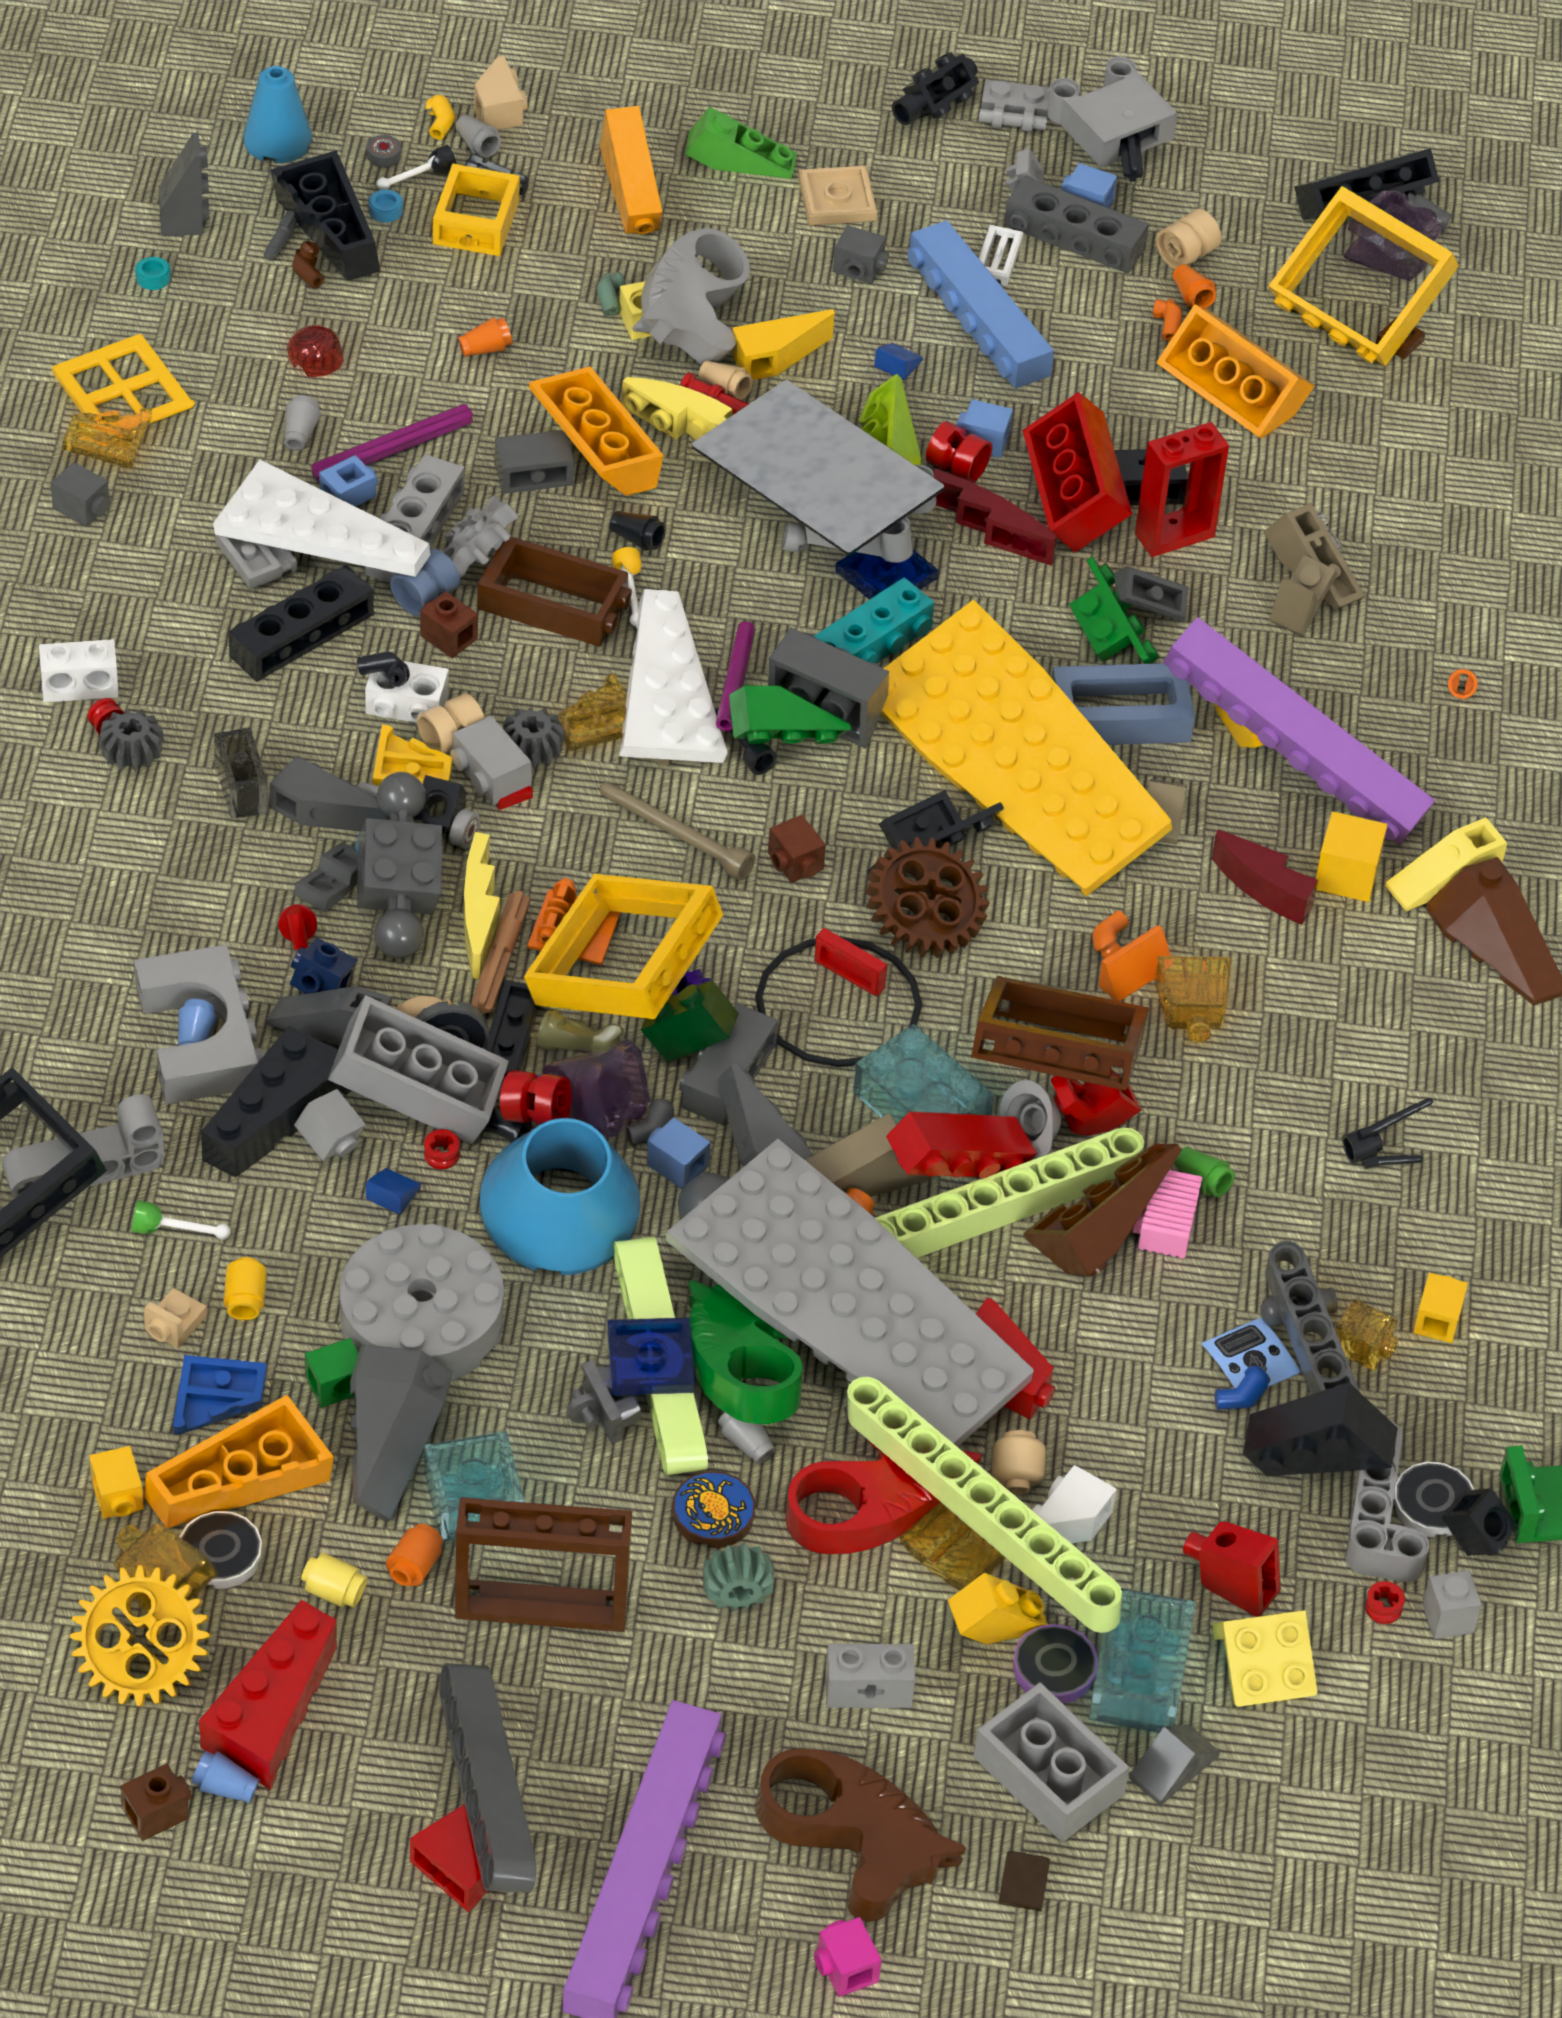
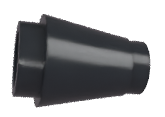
[609,511,666,551]

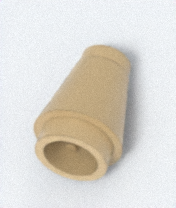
[699,360,753,400]

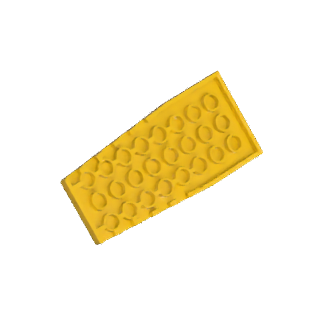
[880,600,1173,896]

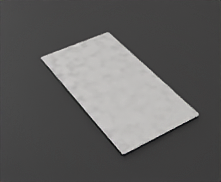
[692,380,944,555]

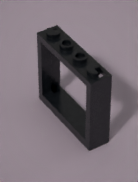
[0,1067,107,1258]

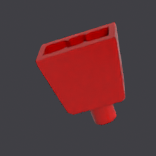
[1183,1521,1281,1617]
[410,1804,487,1913]

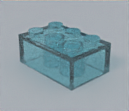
[853,1024,994,1123]
[1088,1588,1196,1733]

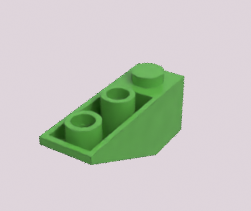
[685,106,797,179]

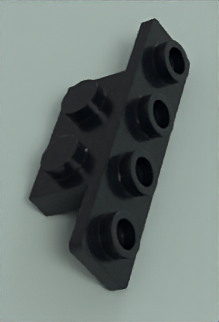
[866,790,1004,875]

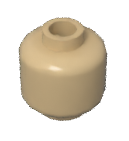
[991,1430,1046,1495]

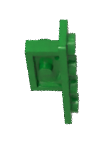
[1069,556,1160,664]

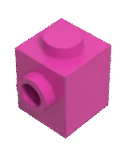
[814,1917,882,1997]

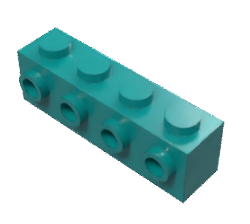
[814,577,935,664]

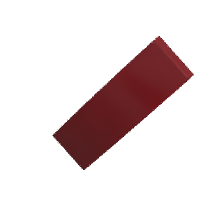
[1212,829,1318,925]

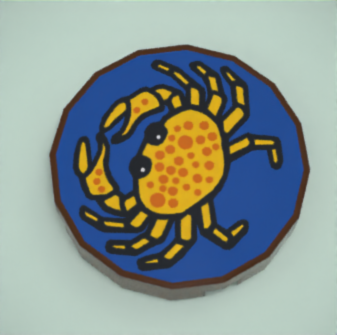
[672,1471,755,1548]

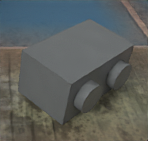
[495,430,574,494]

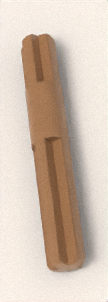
[471,890,530,1016]

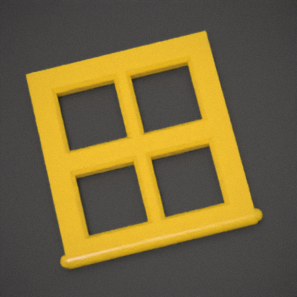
[52,333,195,442]

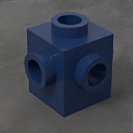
[289,937,358,994]

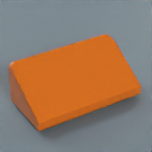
[1098,925,1173,1001]

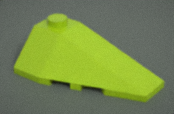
[859,374,921,465]

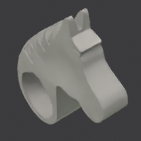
[632,228,750,365]

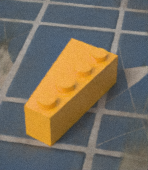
[144,1395,334,1528]

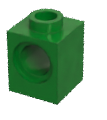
[305,1337,358,1408]

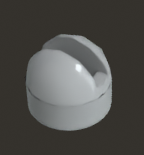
[782,521,808,552]

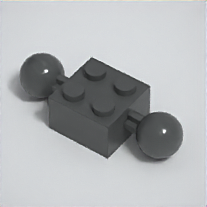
[357,772,442,958]

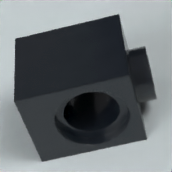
[413,775,467,837]
[1442,1488,1518,1556]

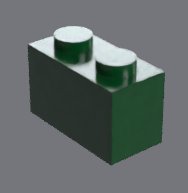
[641,980,739,1063]

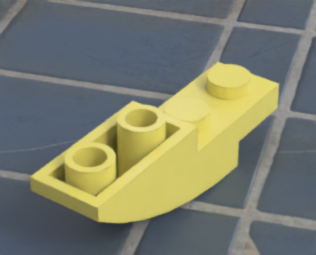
[622,377,732,440]

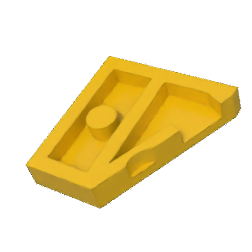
[373,724,453,786]

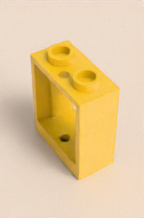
[433,164,520,256]

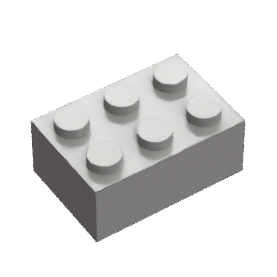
[973,1683,1130,1843]

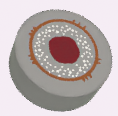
[449,809,480,849]

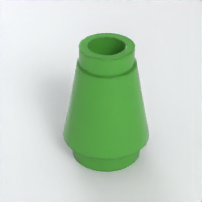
[1175,1147,1235,1197]

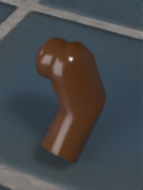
[292,241,324,289]

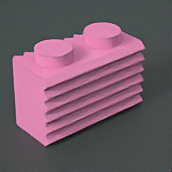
[1133,1170,1202,1259]

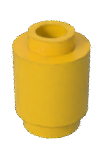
[223,1257,267,1320]

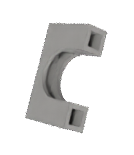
[134,944,263,1104]

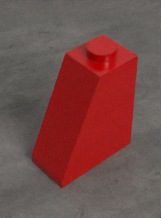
[976,1297,1055,1420]

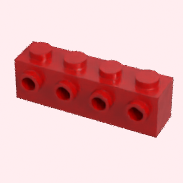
[886,1111,1037,1178]

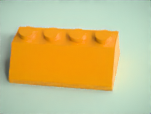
[1156,304,1315,439]
[528,366,664,496]

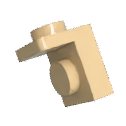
[144,1288,207,1349]

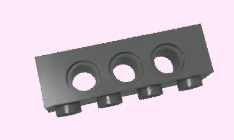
[1004,176,1149,274]

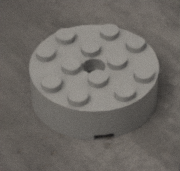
[339,1224,504,1381]

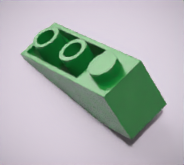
[729,685,851,744]

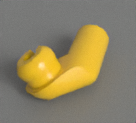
[425,94,456,140]

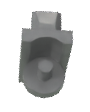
[567,1360,641,1444]

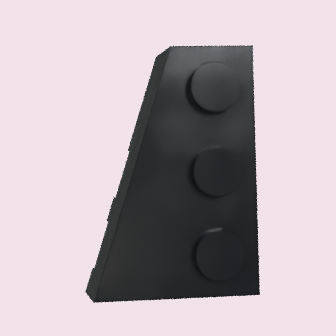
[1243,1383,1398,1476]

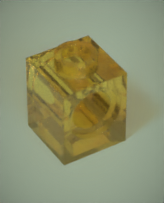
[1335,1299,1399,1371]

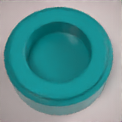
[135,257,171,290]

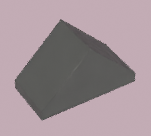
[1129,1725,1220,1806]

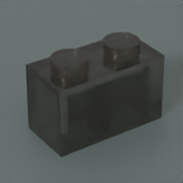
[214,727,268,819]

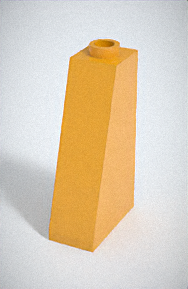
[600,106,662,234]

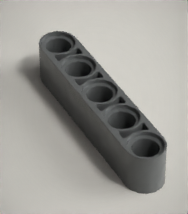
[1265,1241,1360,1395]

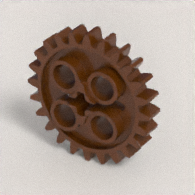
[865,837,990,958]

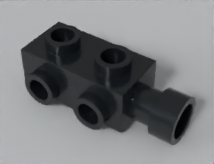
[892,52,979,125]

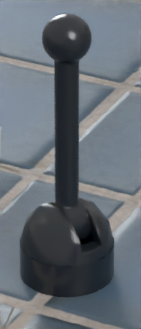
[715,708,776,775]

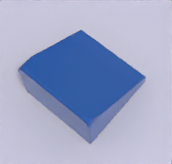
[874,343,923,381]
[366,1168,421,1215]

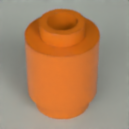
[386,1524,443,1586]

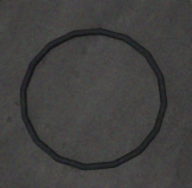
[755,936,922,1067]

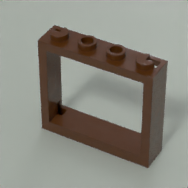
[971,976,1149,1090]
[455,1497,632,1632]

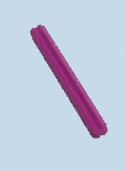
[311,404,473,483]

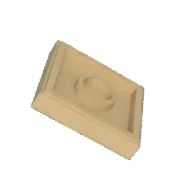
[798,166,877,226]

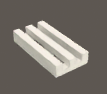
[979,225,1023,286]

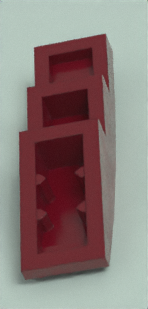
[933,468,1057,566]

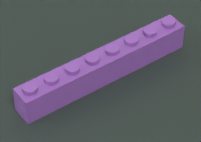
[1163,617,1435,846]
[562,1700,726,2018]

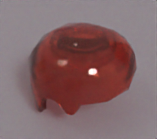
[287,325,344,377]

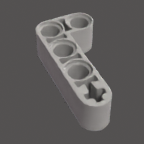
[2,1094,164,1198]
[1345,1421,1430,1582]

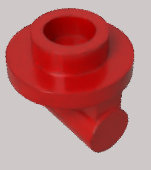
[278,904,317,950]

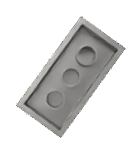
[328,995,509,1145]

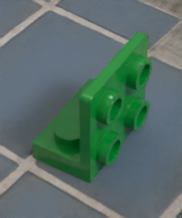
[1499,1445,1562,1543]

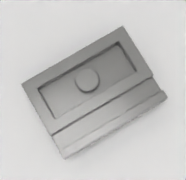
[215,535,297,589]

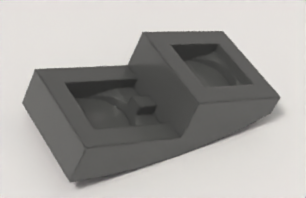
[294,842,358,912]

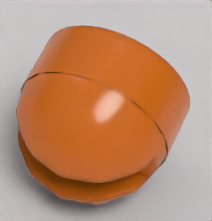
[1448,669,1478,699]

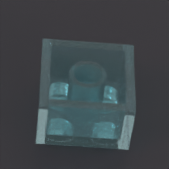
[424,1431,524,1541]

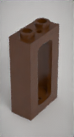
[477,537,632,647]

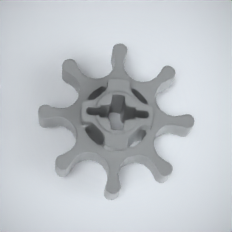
[441,496,519,577]

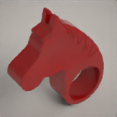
[785,1428,982,1554]

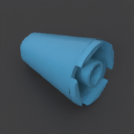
[243,66,312,163]

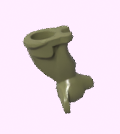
[537,1009,624,1074]

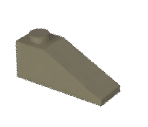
[1263,503,1365,610]

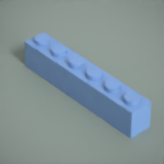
[907,220,1054,389]

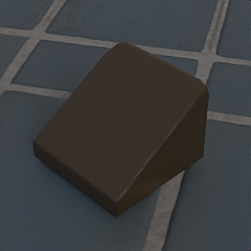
[998,1851,1050,1912]

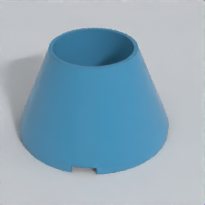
[479,1118,640,1275]

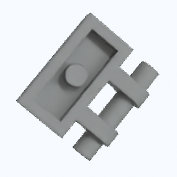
[979,79,1050,132]

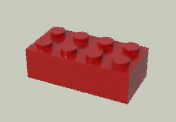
[1022,392,1132,552]

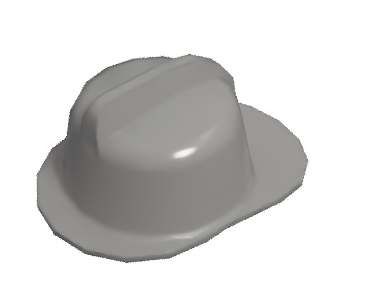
[1000,1080,1061,1160]

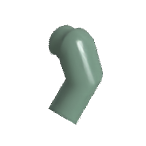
[597,272,625,316]

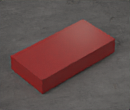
[814,928,888,997]

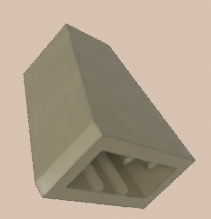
[806,1113,930,1197]

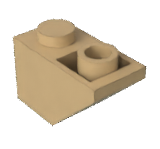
[474,55,528,130]

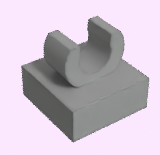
[1005,148,1044,193]

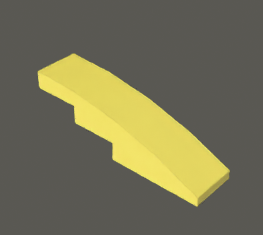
[464,832,500,979]

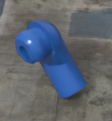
[1214,1366,1269,1410]

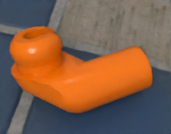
[1092,910,1129,959]

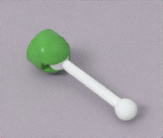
[132,1200,231,1240]

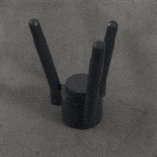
[1342,1098,1433,1169]

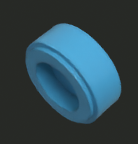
[368,190,403,222]

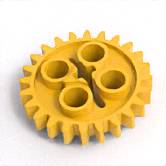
[70,1565,212,1707]

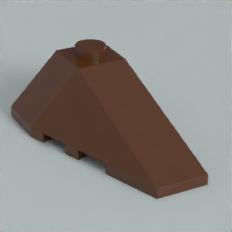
[1425,857,1562,1006]
[1023,1144,1182,1277]

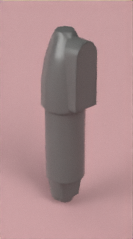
[264,211,297,260]

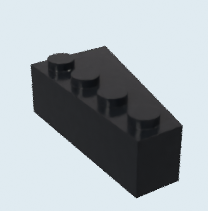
[270,150,380,281]
[201,1026,352,1178]

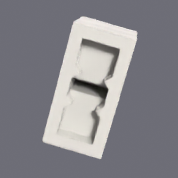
[39,639,118,703]
[365,661,449,723]

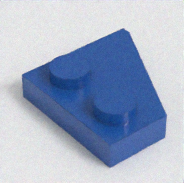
[173,1355,267,1434]

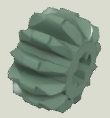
[703,1543,774,1611]

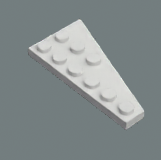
[213,460,430,577]
[619,589,728,763]

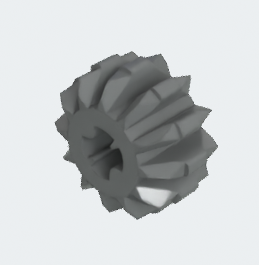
[503,705,565,770]
[99,708,164,772]

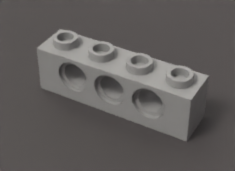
[365,454,464,583]

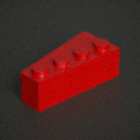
[199,1599,337,1790]

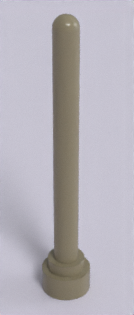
[599,782,756,881]

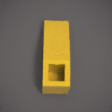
[731,309,835,380]

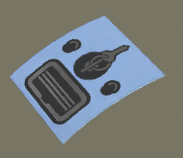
[1201,1317,1301,1388]

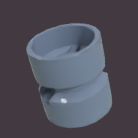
[390,549,460,616]

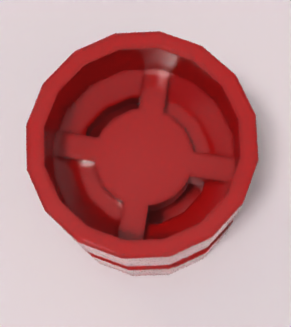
[925,421,993,483]
[500,1070,572,1125]

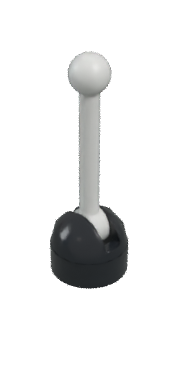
[376,144,457,190]

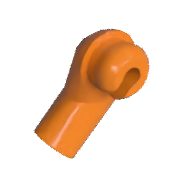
[1153,299,1182,341]

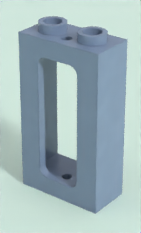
[1052,663,1195,745]

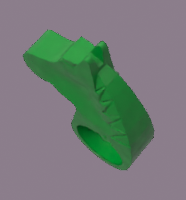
[688,1280,803,1424]

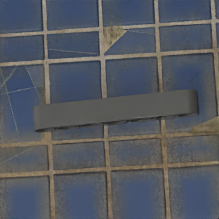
[439,1663,536,1893]

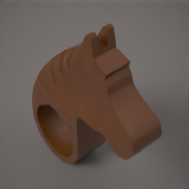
[755,1748,966,1922]

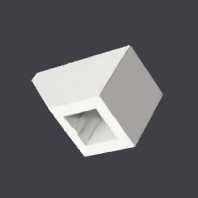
[1032,1465,1117,1543]

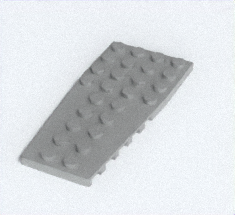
[666,1139,1034,1447]

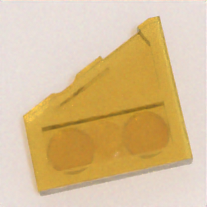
[62,408,152,469]
[558,673,627,751]

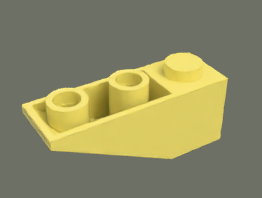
[1385,818,1507,911]

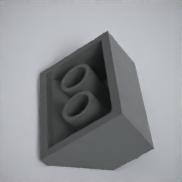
[768,628,889,749]

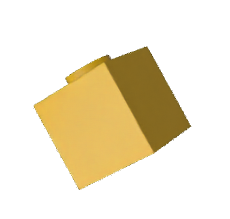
[1316,811,1388,902]

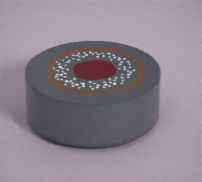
[367,135,401,167]

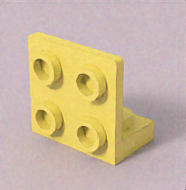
[1212,1610,1317,1707]

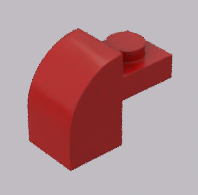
[1050,1069,1142,1136]

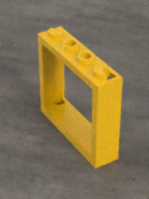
[1268,186,1459,367]
[524,874,723,1019]

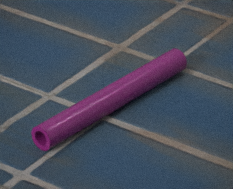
[716,621,756,731]

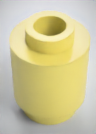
[301,1552,368,1608]

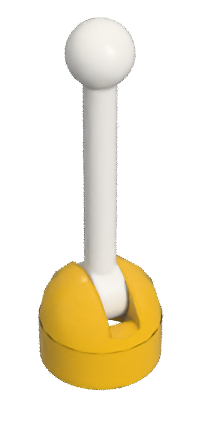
[611,547,642,627]

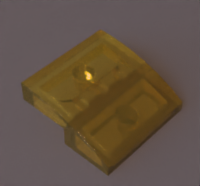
[900,1502,1012,1591]

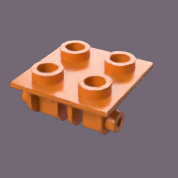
[527,878,621,965]

